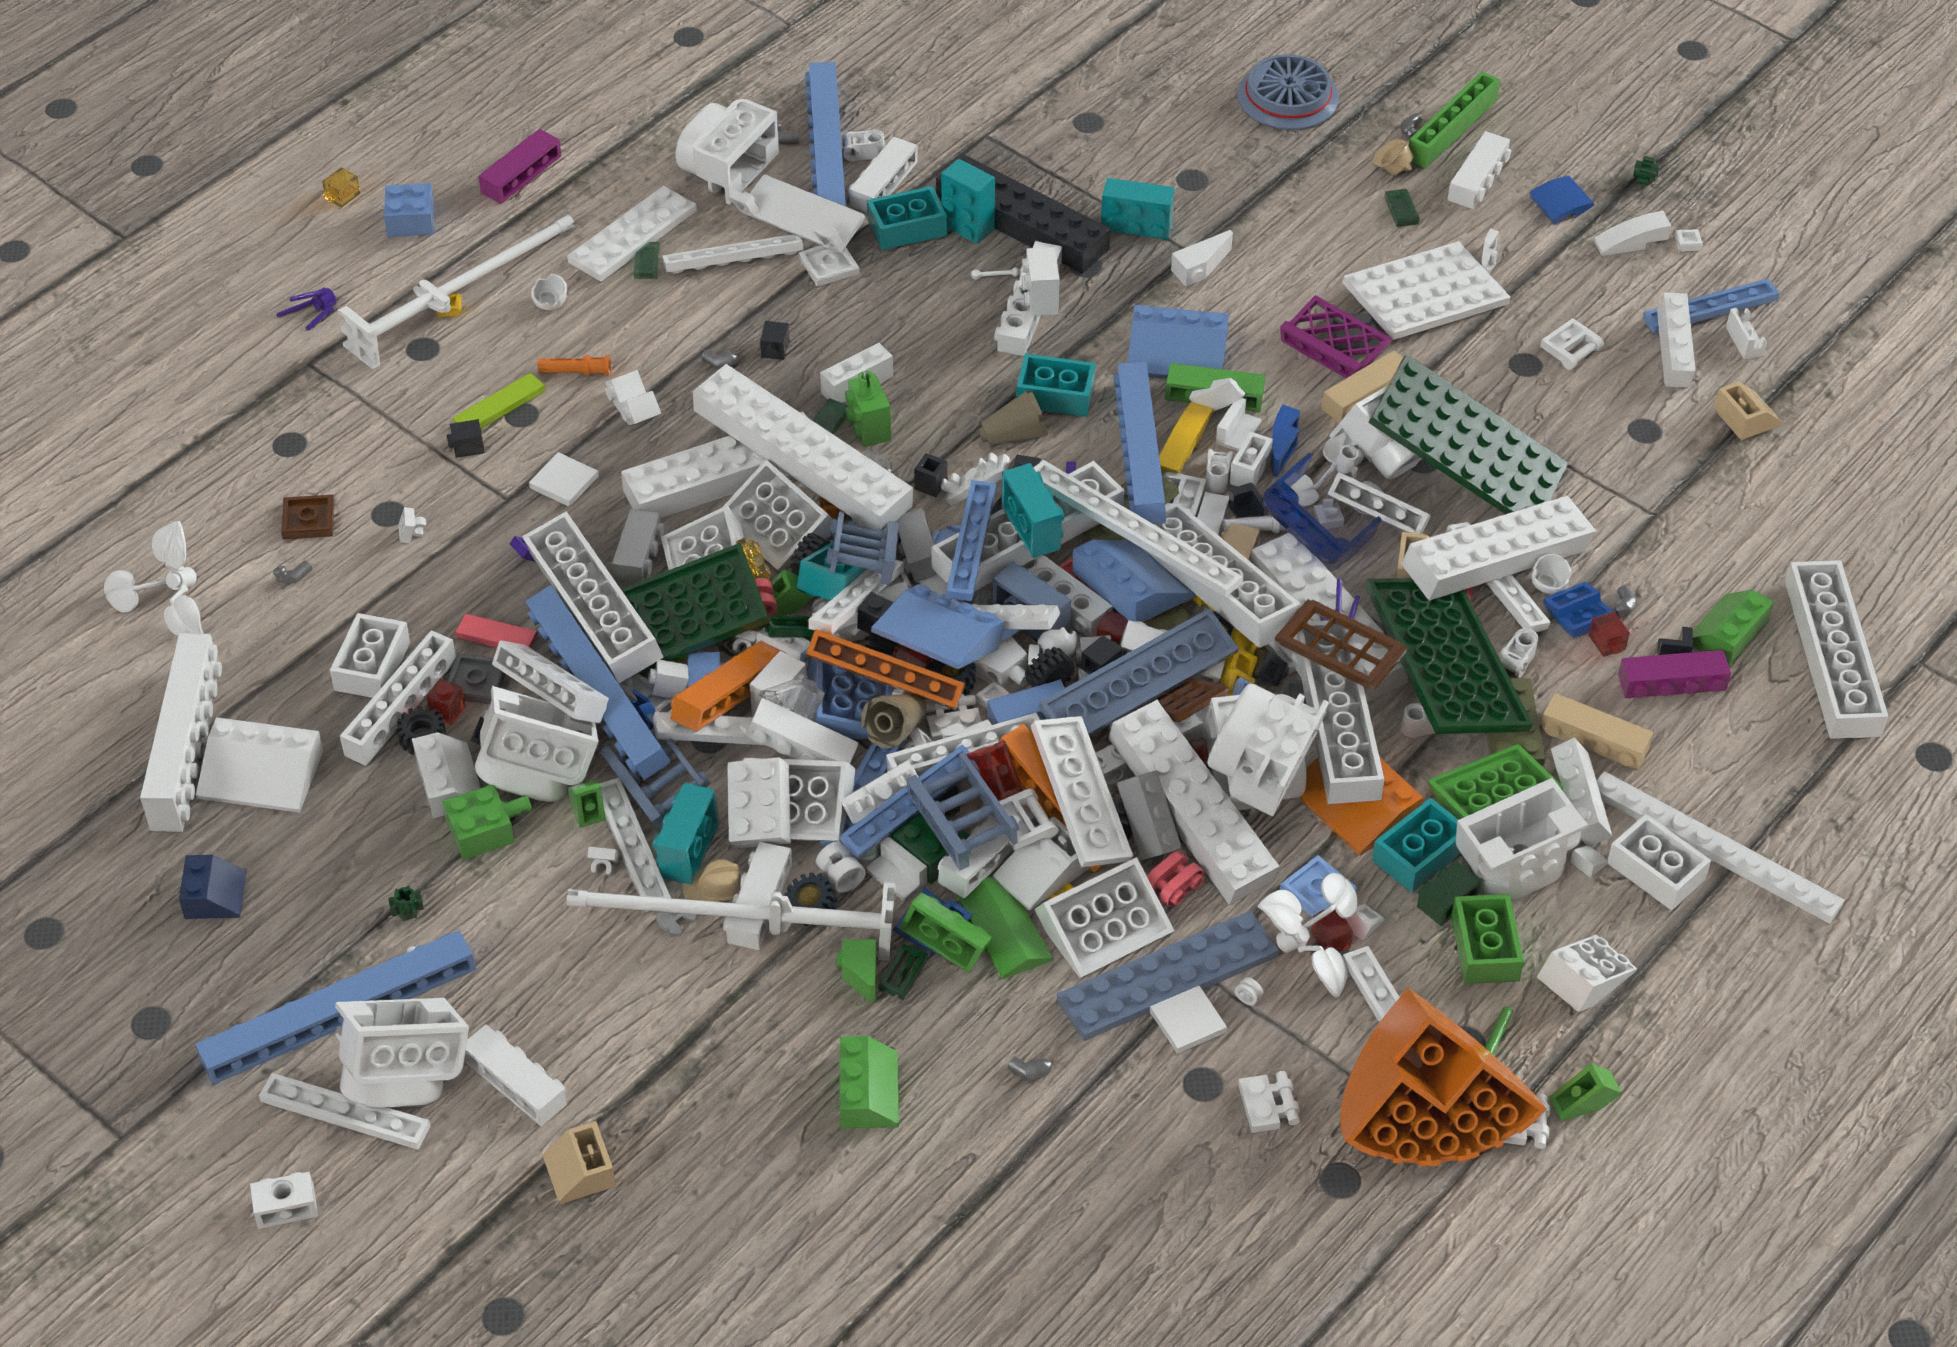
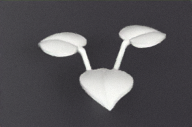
[1276,432,1384,515]
[104,521,204,636]
[1258,873,1357,998]

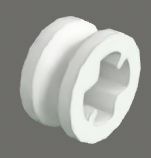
[1235,977,1263,1005]

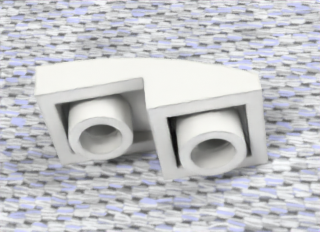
[1189,378,1245,411]

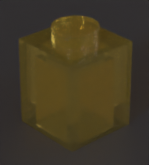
[322,167,361,208]

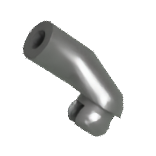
[1614,585,1637,617]

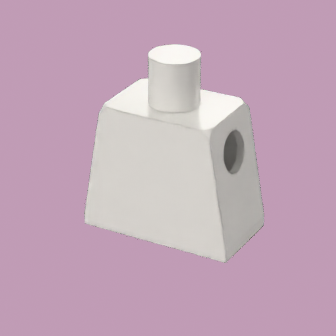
[973,636,1028,688]

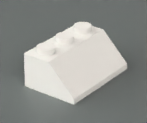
[412,733,481,818]

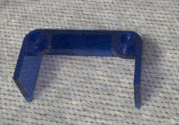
[1262,452,1382,565]

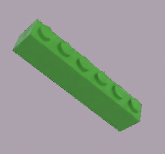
[1409,71,1500,169]

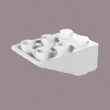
[993,817,1089,911]
[1537,935,1637,1012]

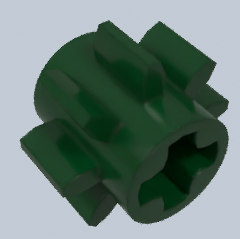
[1633,156,1660,185]
[388,886,424,921]

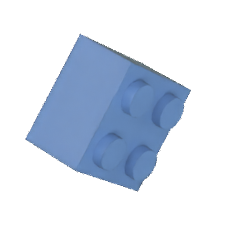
[384,183,435,237]

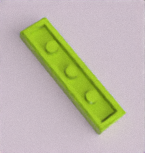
[452,373,546,428]

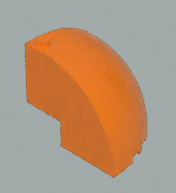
[1340,988,1547,1166]

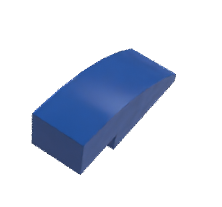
[1271,404,1300,477]

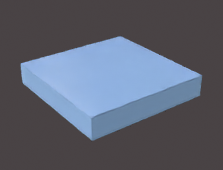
[1279,855,1358,922]

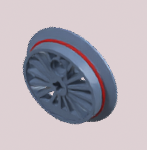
[1238,54,1339,130]

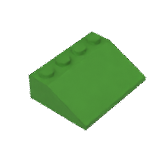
[1428,744,1563,820]

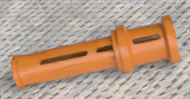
[537,355,611,376]

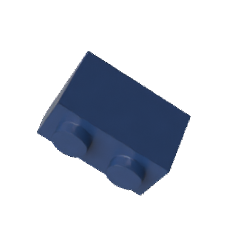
[179,855,246,919]

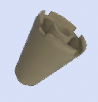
[978,390,1048,445]
[861,694,927,748]

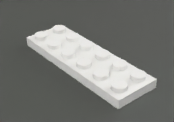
[567,186,697,282]
[1030,716,1133,867]

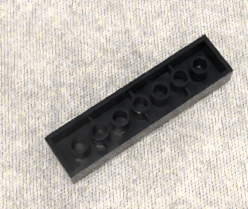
[936,154,1110,274]

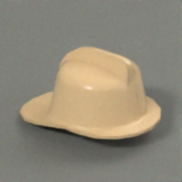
[1373,139,1414,175]
[682,859,743,902]

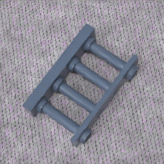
[826,511,899,585]
[600,713,711,832]
[906,752,1019,871]

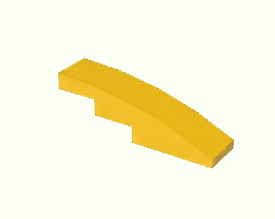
[1159,402,1214,474]
[1220,627,1258,697]

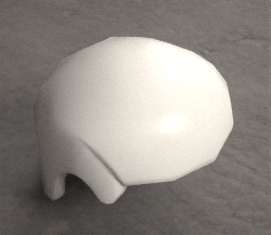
[531,274,567,311]
[1531,553,1572,595]
[1038,627,1078,658]

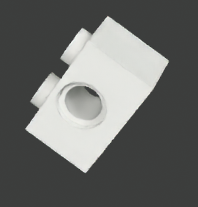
[1230,432,1273,487]
[250,1171,318,1229]

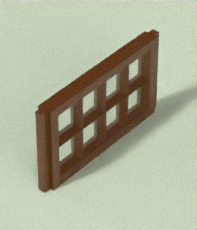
[1275,599,1408,690]
[1133,678,1231,723]

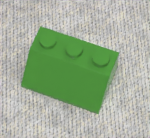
[1693,589,1774,666]
[899,892,992,973]
[840,1036,899,1129]

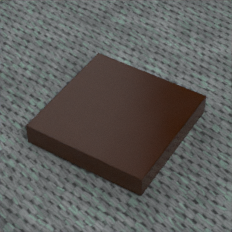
[281,494,335,540]

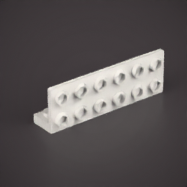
[729,175,866,253]

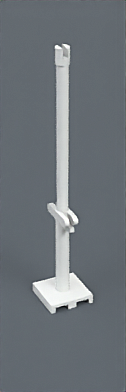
[339,215,574,369]
[566,883,895,961]

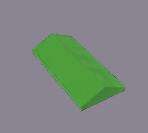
[957,877,1053,980]

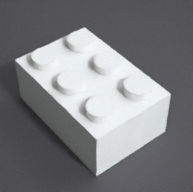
[330,613,410,698]
[727,757,791,848]
[1607,814,1711,910]

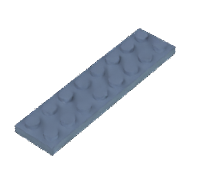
[1038,608,1239,736]
[1057,910,1279,1041]

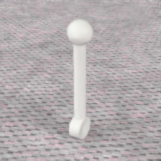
[972,267,1020,280]

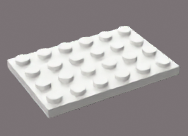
[1342,241,1511,340]

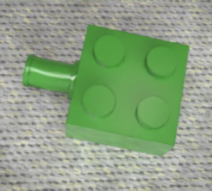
[845,371,891,447]
[442,785,532,860]

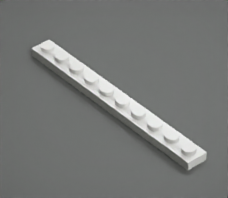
[1034,460,1243,597]
[1597,771,1844,924]

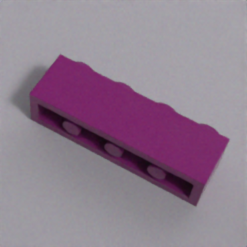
[478,129,561,204]
[1618,650,1731,698]

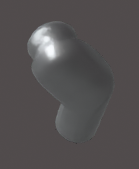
[1400,113,1422,139]
[777,123,799,143]
[701,349,738,369]
[273,560,313,583]
[1008,1057,1052,1081]

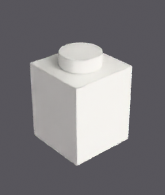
[648,660,689,698]

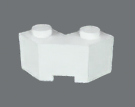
[605,370,661,425]

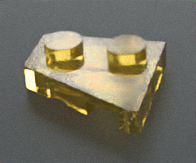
[736,537,772,582]

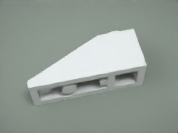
[1171,230,1233,287]

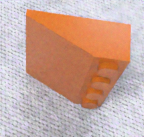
[1299,757,1423,856]

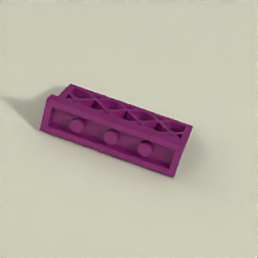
[1280,295,1391,378]

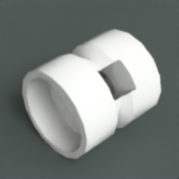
[816,841,866,893]

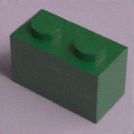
[1417,861,1481,926]

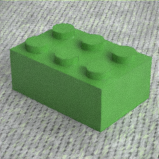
[1451,894,1524,984]

